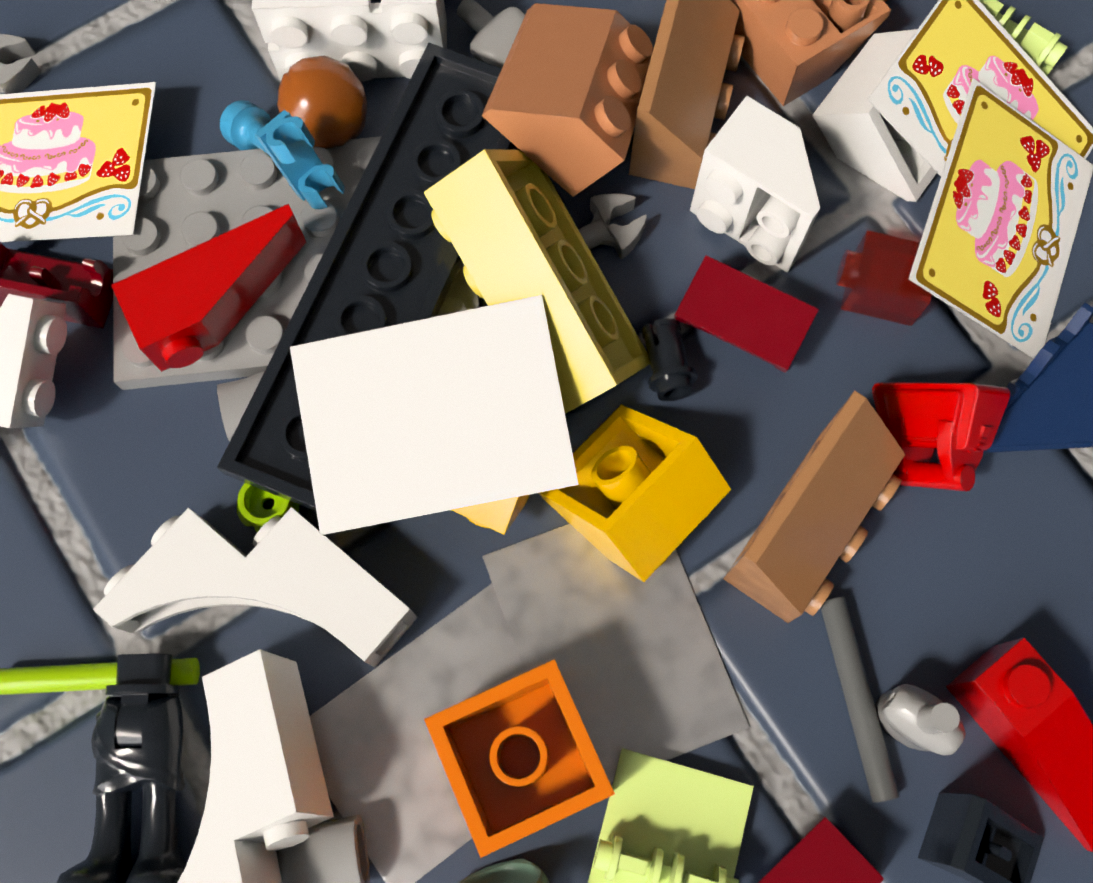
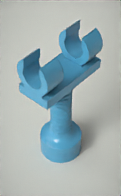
[220,100,345,210]

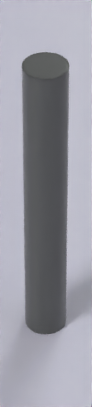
[821,597,900,802]

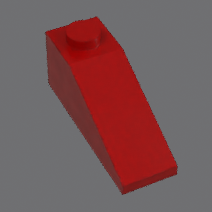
[111,204,307,372]
[946,637,1093,852]

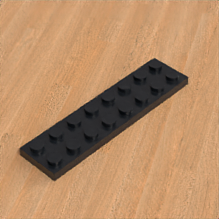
[217,43,515,512]

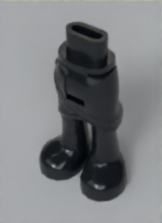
[56,654,187,883]

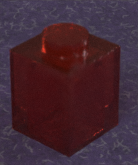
[836,230,932,326]

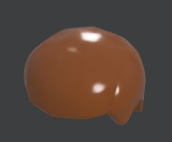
[277,55,367,149]

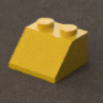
[539,404,731,582]

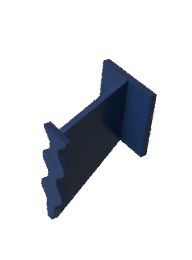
[983,303,1093,453]

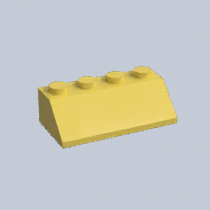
[424,149,650,414]

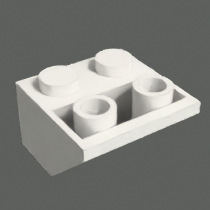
[690,96,820,273]

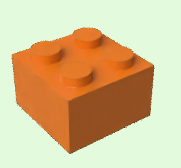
[424,659,615,858]

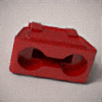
[872,382,1011,492]

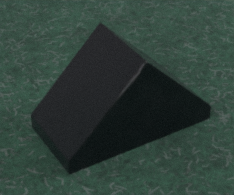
[918,793,1044,883]

